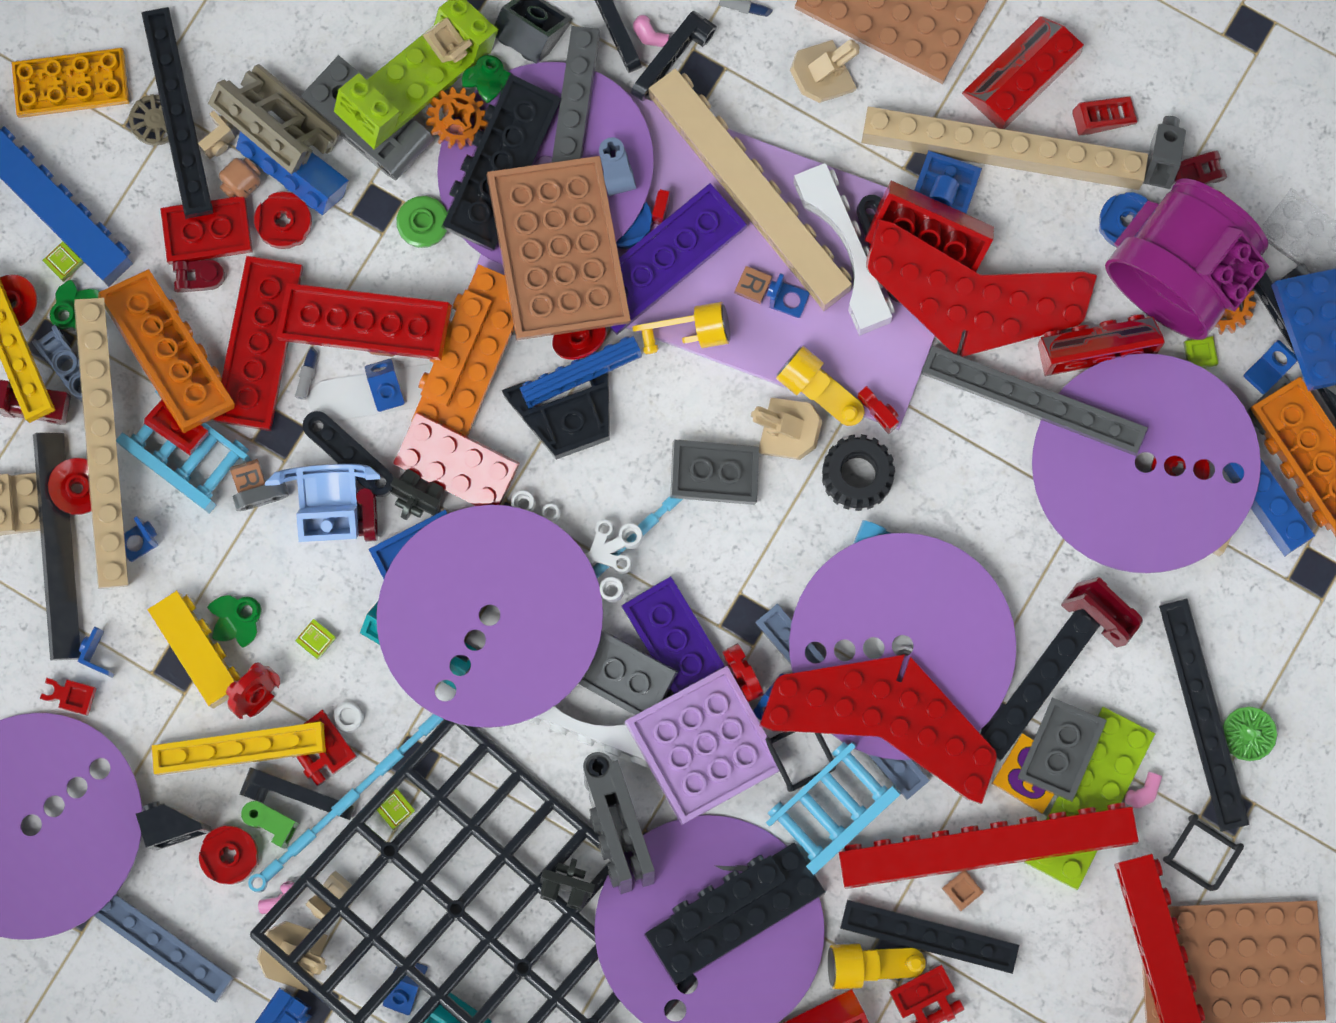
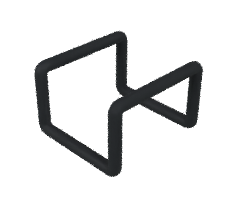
[765,731,836,792]
[1163,814,1244,891]

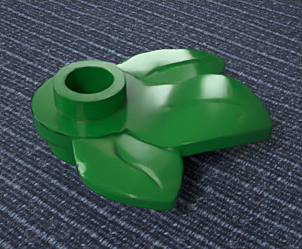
[462,55,511,103]
[49,280,100,330]
[207,595,262,648]

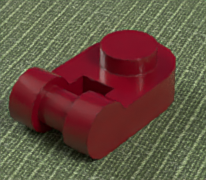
[1174,151,1227,184]
[172,260,225,293]
[356,488,378,542]

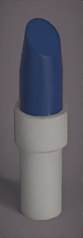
[719,0,773,17]
[295,347,318,400]

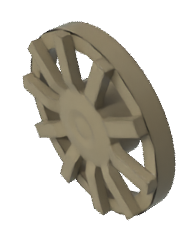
[129,94,169,146]

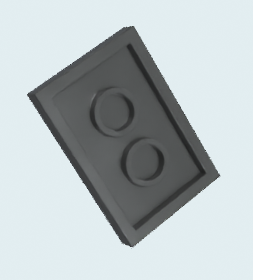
[670,439,759,505]
[578,631,679,715]
[1018,697,1107,802]

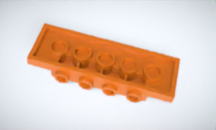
[411,264,514,436]
[98,269,234,433]
[1250,377,1336,537]

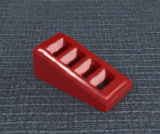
[1072,96,1137,136]

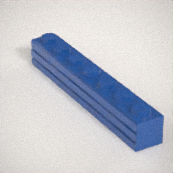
[520,336,642,408]

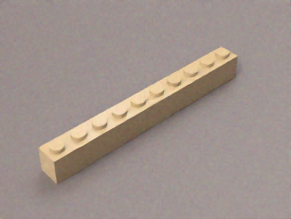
[649,68,852,311]
[861,107,1148,190]
[74,298,128,589]

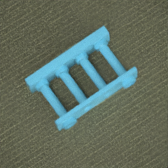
[116,390,252,514]
[766,742,901,875]

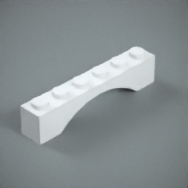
[793,163,895,336]
[527,706,648,768]

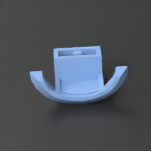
[265,464,380,542]

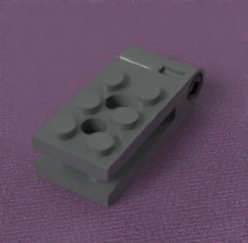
[301,55,434,181]
[583,752,655,894]

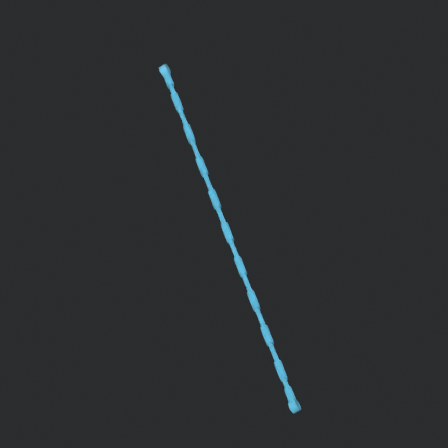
[248,496,683,893]

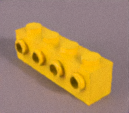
[147,590,241,709]

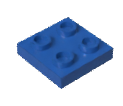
[914,150,982,214]

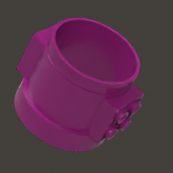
[1105,178,1269,340]

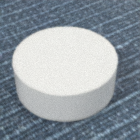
[333,702,363,732]

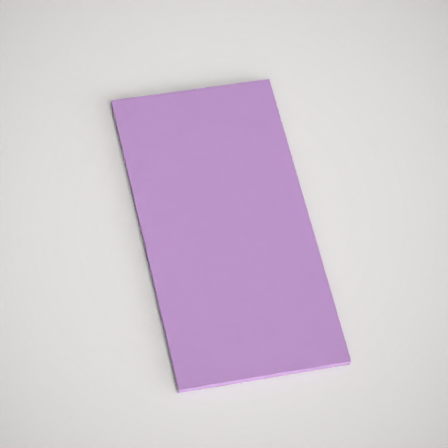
[475,91,935,430]

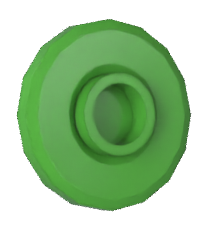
[396,196,447,248]
[1223,707,1278,761]

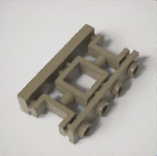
[208,64,340,174]

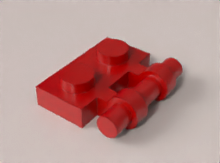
[292,710,357,787]
[889,965,965,1023]

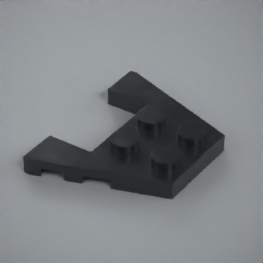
[502,372,610,460]

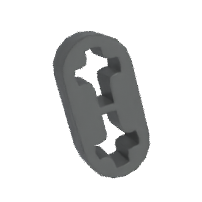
[233,482,289,511]

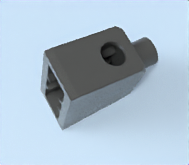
[1143,116,1186,189]

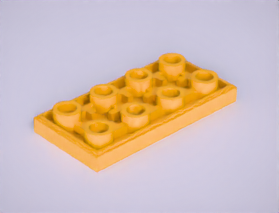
[11,48,129,118]

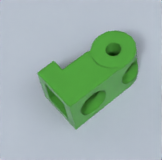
[241,801,300,849]

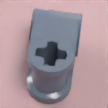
[599,137,637,196]

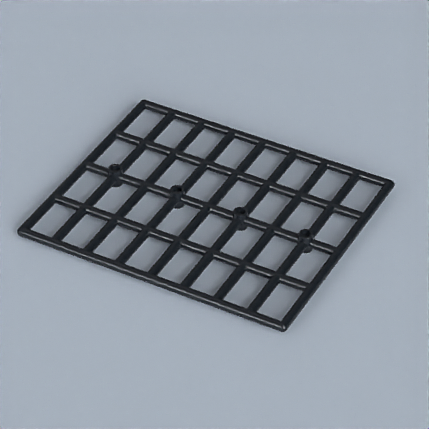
[250,719,697,1023]

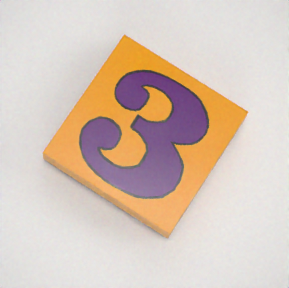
[991,733,1054,814]

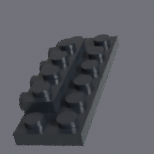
[441,74,561,251]
[644,842,826,986]

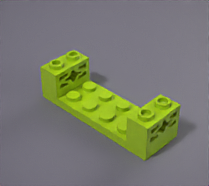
[334,0,498,149]

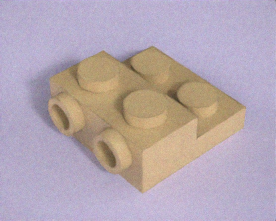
[0,473,40,536]

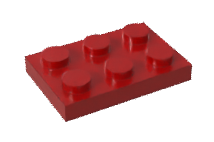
[160,196,253,265]

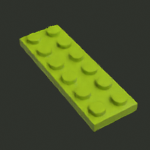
[1024,707,1155,890]

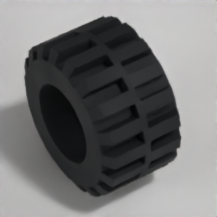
[822,434,895,511]

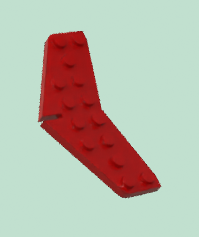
[866,219,1097,357]
[759,655,997,804]

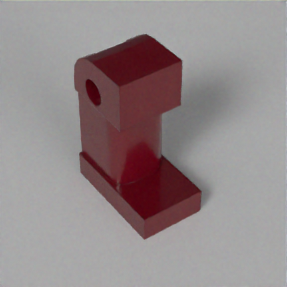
[0,380,71,425]
[1061,577,1143,648]

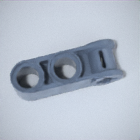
[32,325,82,402]

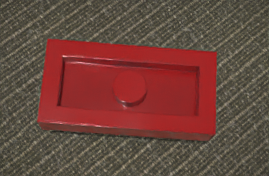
[144,399,208,456]

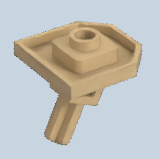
[790,40,860,103]
[751,398,822,460]
[257,921,328,992]

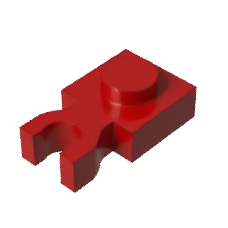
[857,386,899,434]
[40,678,97,716]

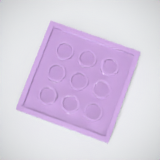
[625,666,785,825]

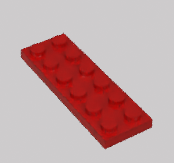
[213,256,303,431]
[276,283,452,361]

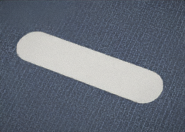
[309,363,434,421]

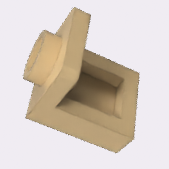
[423,18,472,63]
[198,110,235,159]
[306,871,352,920]

